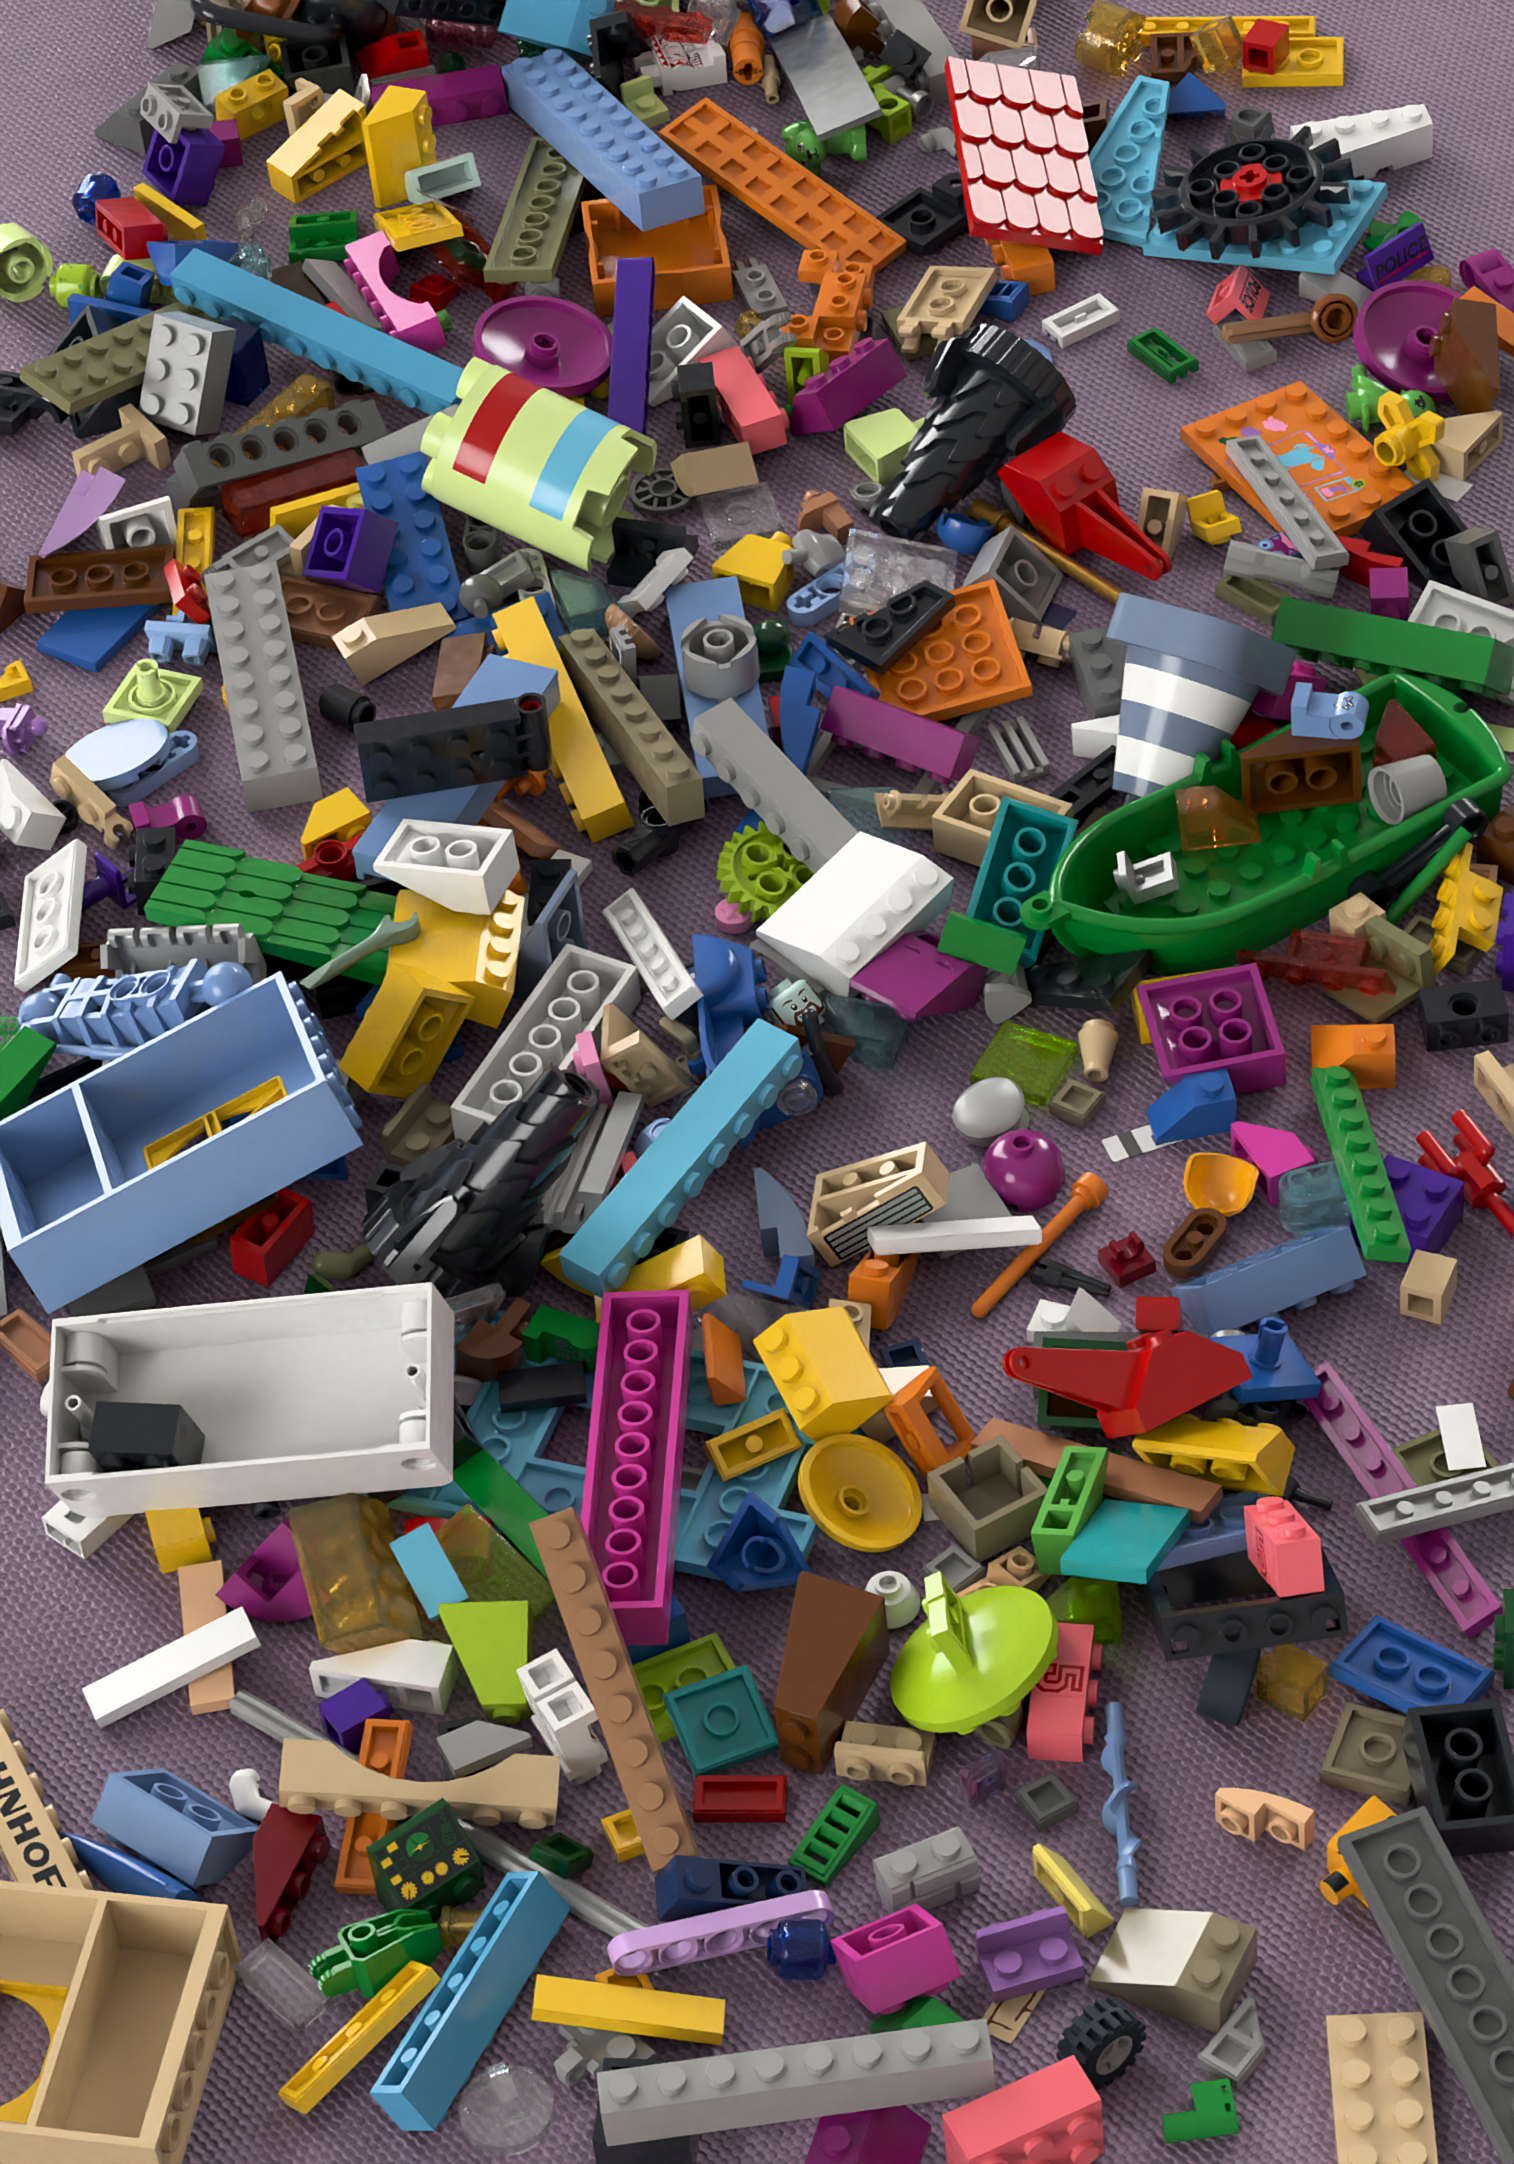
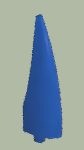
[60,1831,202,1902]

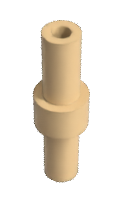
[761,55,781,104]

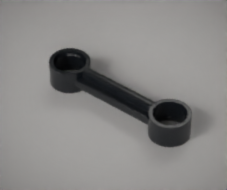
[1347,798,1489,911]

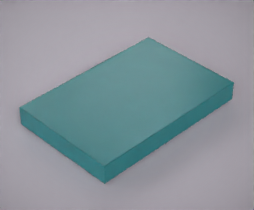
[1060,1499,1191,1585]

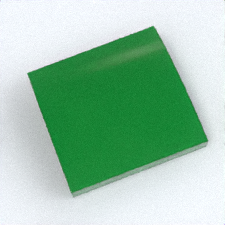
[288,210,359,264]

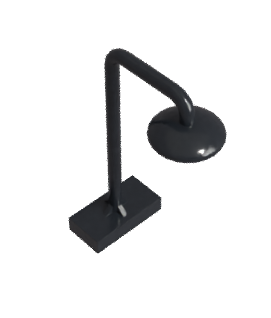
[190,0,388,54]

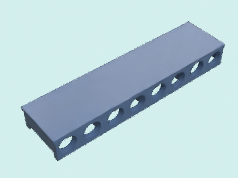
[664,576,769,806]
[352,653,561,881]

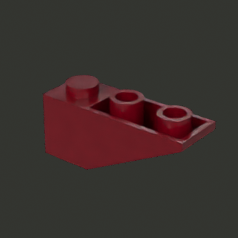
[253,1803,330,1953]

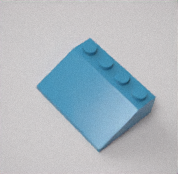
[497,0,615,63]

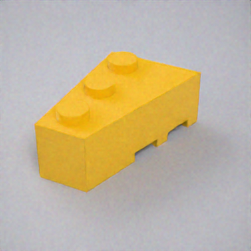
[266,89,368,204]

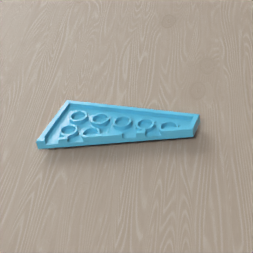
[1088,75,1171,247]

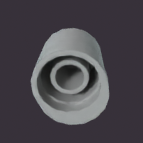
[1368,754,1447,825]

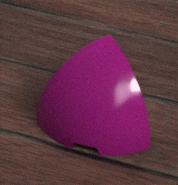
[215,1504,339,1621]

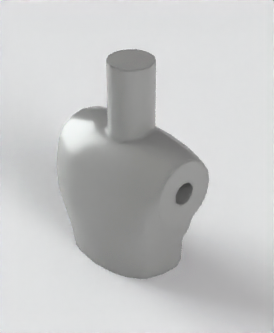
[782,529,846,578]

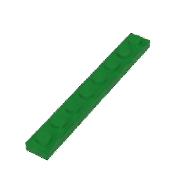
[1310,1066,1411,1263]

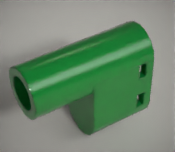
[1161,2078,1239,2144]

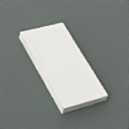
[14,839,87,993]

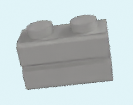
[873,1826,980,1915]

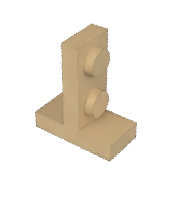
[72,403,172,478]

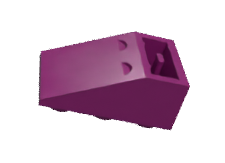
[849,930,988,1021]

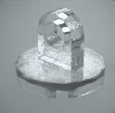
[458,2061,556,2157]

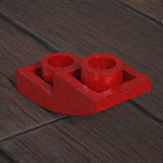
[405,274,458,313]
[1336,535,1403,588]

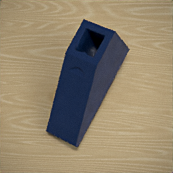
[655,1855,807,1922]

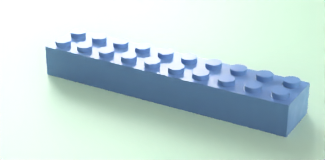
[501,49,705,232]

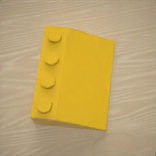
[385,889,525,1029]

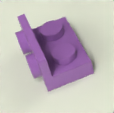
[975,1906,1085,2004]

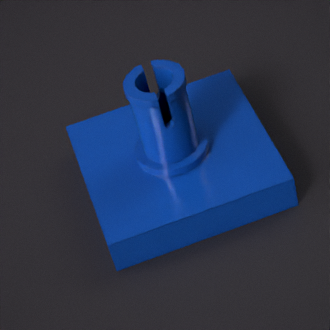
[1208,1317,1321,1404]

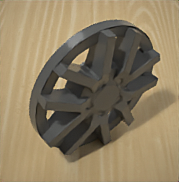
[629,467,697,519]

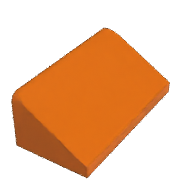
[701,1313,746,1406]

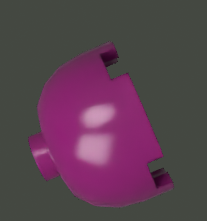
[982,1129,1065,1212]

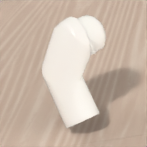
[229,1768,278,1822]

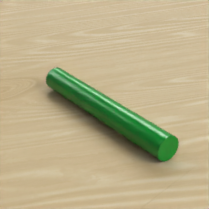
[1386,826,1473,925]

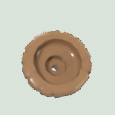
[604,604,662,660]

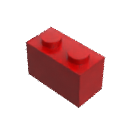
[229,1188,315,1288]

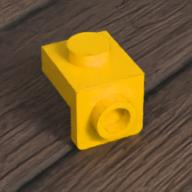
[1186,490,1242,545]

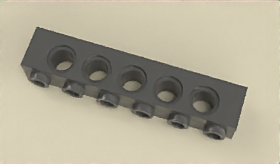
[173,399,389,502]

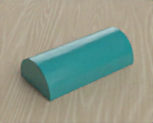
[966,796,1079,969]

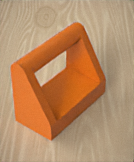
[882,1366,976,1478]

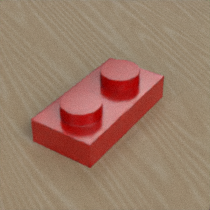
[163,558,211,624]

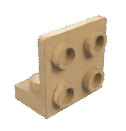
[600,1003,690,1108]

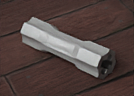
[1223,540,1340,599]

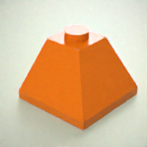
[1310,1023,1396,1090]

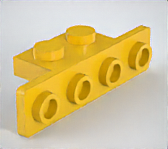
[1429,842,1503,976]

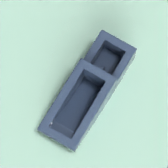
[753,1167,815,1267]

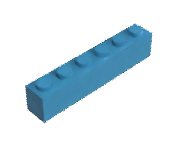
[370,1871,571,2131]

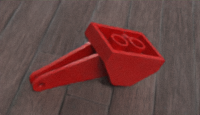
[997,431,1172,581]
[1002,1328,1253,1439]

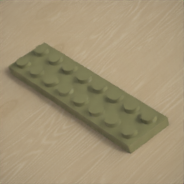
[483,137,588,285]
[20,301,253,415]

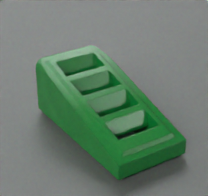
[788,1784,880,1888]

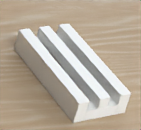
[1042,293,1120,349]

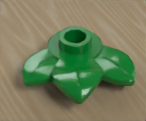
[1362,211,1424,250]

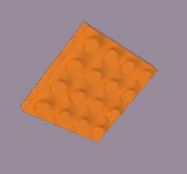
[849,579,1033,722]

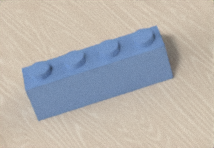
[1170,1227,1367,1337]

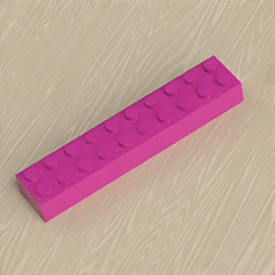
[581,1290,694,1645]

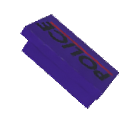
[1356,221,1434,292]

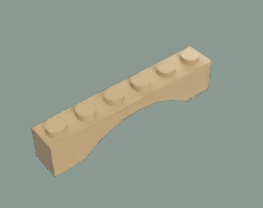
[279,1738,561,1829]

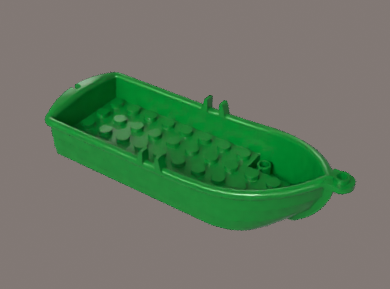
[1020,673,1512,975]

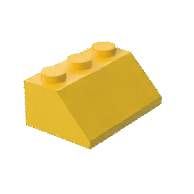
[362,85,438,208]
[338,963,476,1098]
[753,1306,894,1443]
[1132,1413,1295,1496]

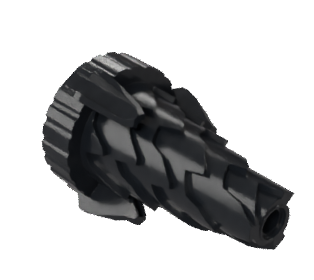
[868,324,1076,550]
[362,1062,600,1322]

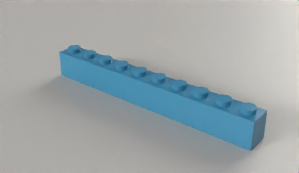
[170,248,464,415]

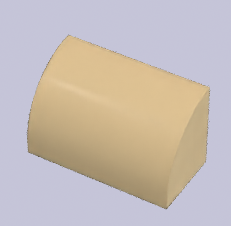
[670,441,759,497]

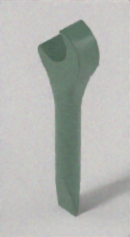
[299,912,421,990]

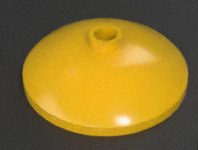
[798,1434,922,1553]

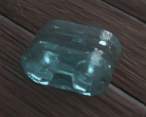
[1278,1160,1350,1234]

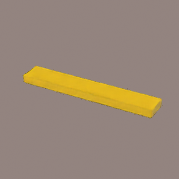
[1115,16,1316,47]

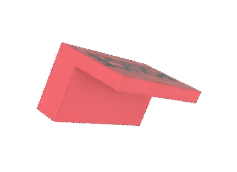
[1206,264,1271,325]

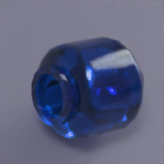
[71,173,121,224]
[767,1918,837,1980]

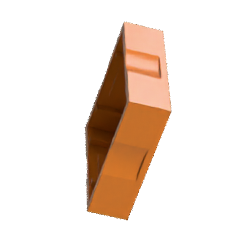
[581,184,734,318]

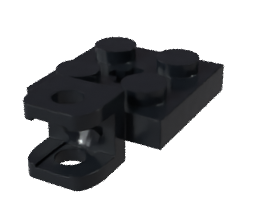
[876,172,968,257]

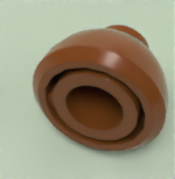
[1310,293,1358,343]

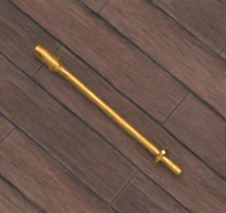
[968,498,1126,604]

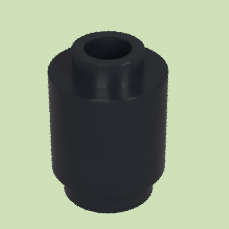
[319,684,376,731]

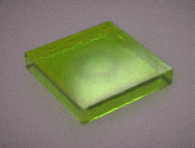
[970,1021,1079,1107]

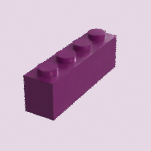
[369,64,508,127]
[819,685,981,785]

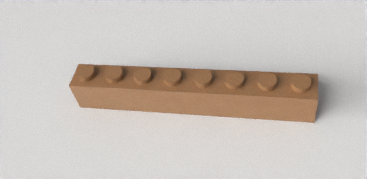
[529,1507,701,1874]

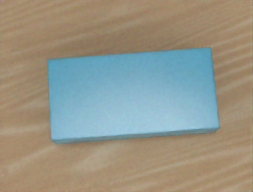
[389,1522,471,1623]

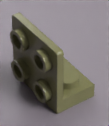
[1322,914,1436,1024]

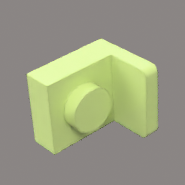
[620,74,670,128]

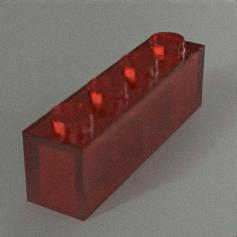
[222,448,366,538]

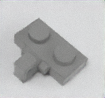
[554,2024,657,2089]

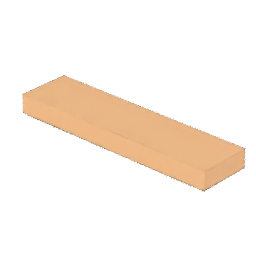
[178,1560,236,1715]

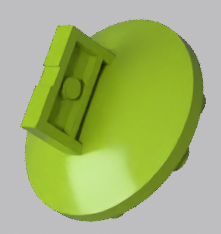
[890,1571,1059,1735]

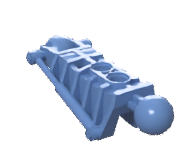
[17,958,254,1061]

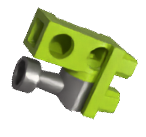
[861,63,935,145]

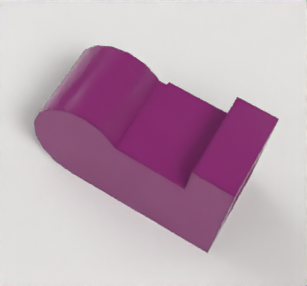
[128,795,207,845]

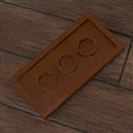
[24,544,176,614]

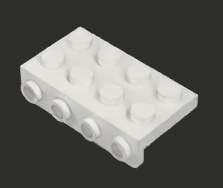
[1408,580,1514,706]

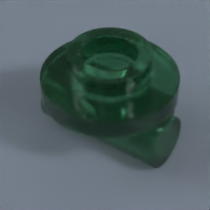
[437,50,466,75]

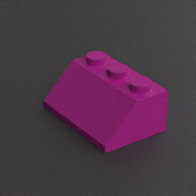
[789,337,907,436]
[804,2105,931,2164]

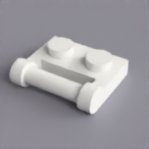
[615,547,694,619]

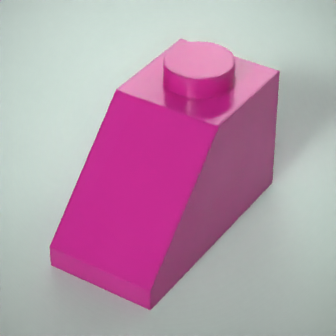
[1230,1121,1318,1206]

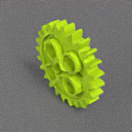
[716,821,814,923]

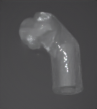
[236,197,268,242]

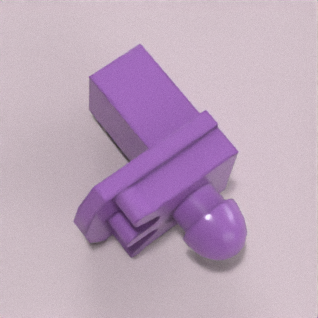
[0,704,49,755]

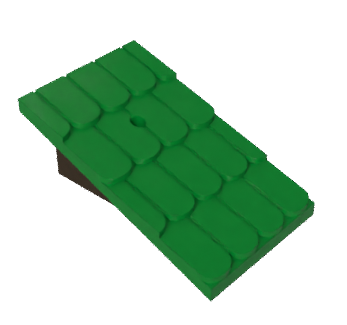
[144,839,397,986]

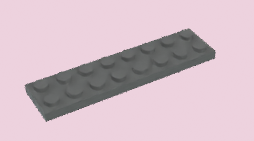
[1337,1806,1514,2164]

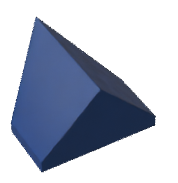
[1167,72,1226,121]
[707,1492,813,1592]

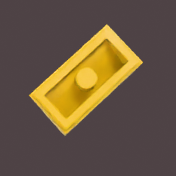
[702,1407,803,1483]

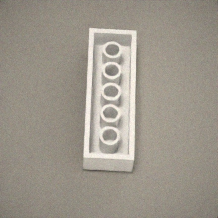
[450,944,641,1142]

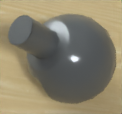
[459,574,504,619]

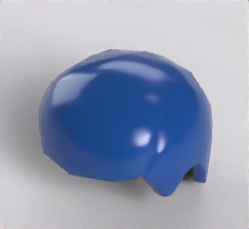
[936,513,996,555]

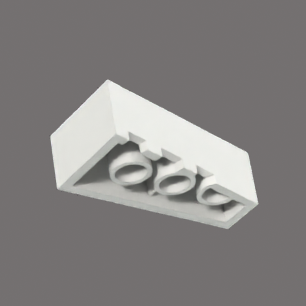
[1290,104,1433,180]

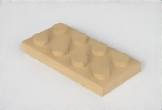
[1326,2012,1438,2164]

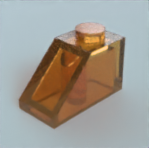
[1175,785,1261,852]

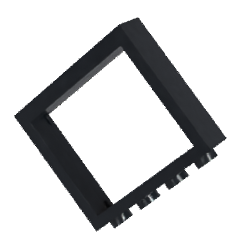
[1142,1546,1349,1662]

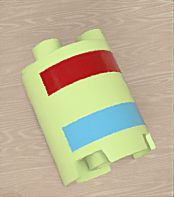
[420,357,657,573]

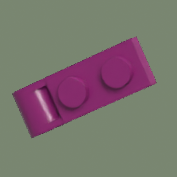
[1459,248,1514,313]

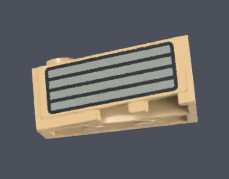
[807,1141,950,1268]

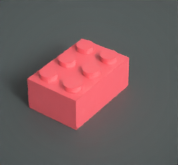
[942,2055,1105,2164]

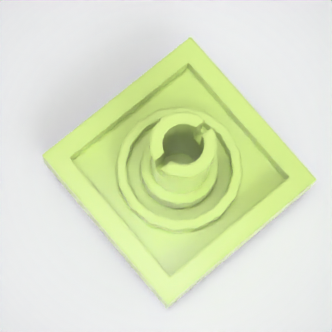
[102,658,204,734]

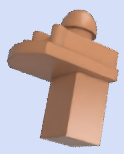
[796,490,853,542]

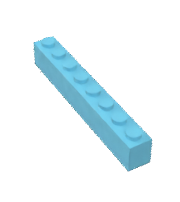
[558,1018,803,1298]

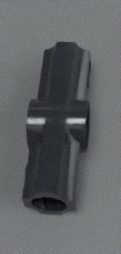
[611,799,708,877]

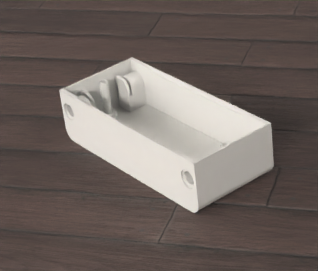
[45,1282,455,1517]

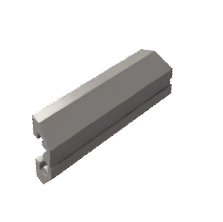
[532,1091,644,1234]

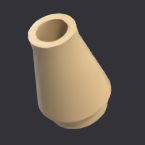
[1078,1019,1119,1082]

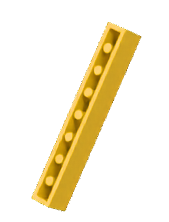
[491,596,635,844]

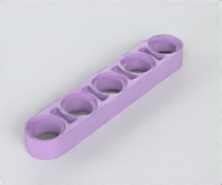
[607,1890,835,1977]

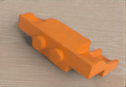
[780,249,875,363]

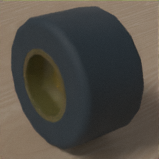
[1196,1648,1261,1726]

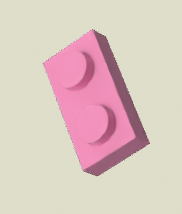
[572,1030,614,1110]

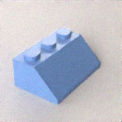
[91,1768,259,1889]

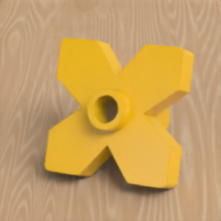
[1374,391,1445,482]

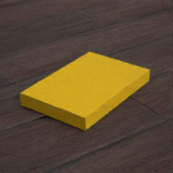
[1242,37,1344,88]

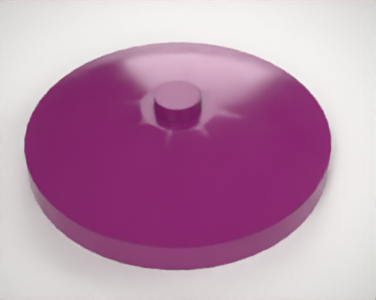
[1353,280,1462,402]
[473,295,613,398]

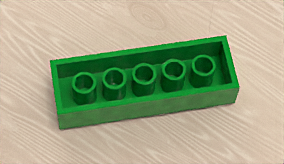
[1271,596,1514,700]

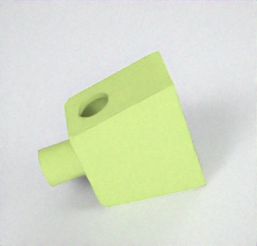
[843,408,925,486]

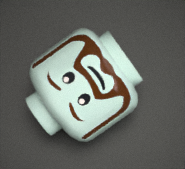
[766,978,826,1027]

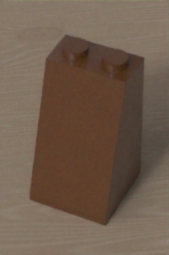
[774,1571,890,1775]

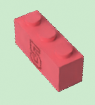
[1243,1497,1325,1598]
[1026,1623,1103,1763]

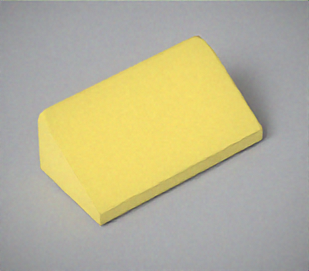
[1032,1844,1114,1938]

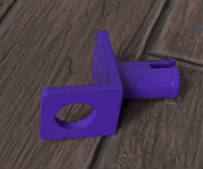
[81,852,137,912]

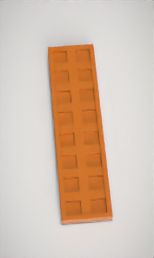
[659,97,907,274]

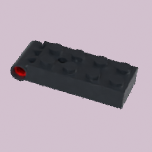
[354,692,554,803]

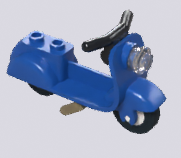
[659,934,844,1151]

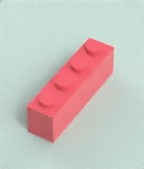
[698,345,790,455]

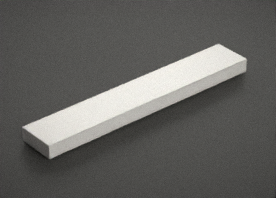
[602,888,704,1021]

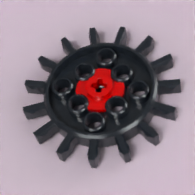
[1151,123,1354,260]

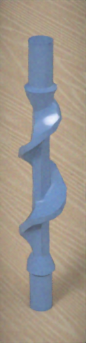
[1100,1702,1142,1907]

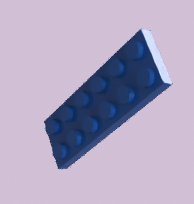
[355,451,469,624]

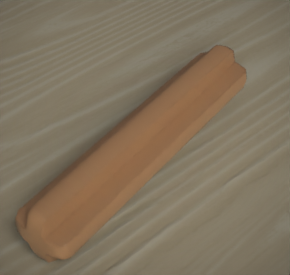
[1221,312,1313,345]

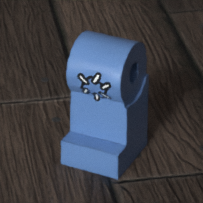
[1291,682,1369,739]

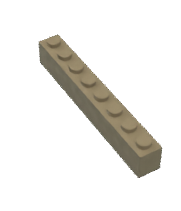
[558,628,705,826]

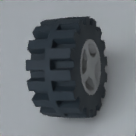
[1056,1997,1147,2090]

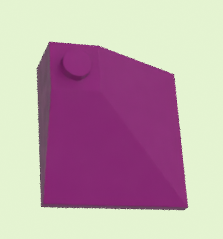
[1136,963,1286,1093]

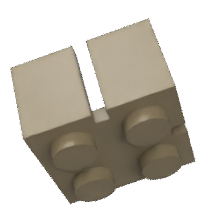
[927,1435,1048,1563]

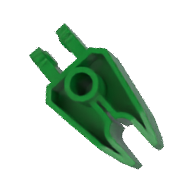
[308,1909,444,1998]

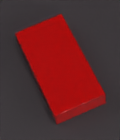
[692,1775,788,1823]

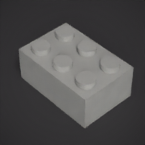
[138,311,237,436]

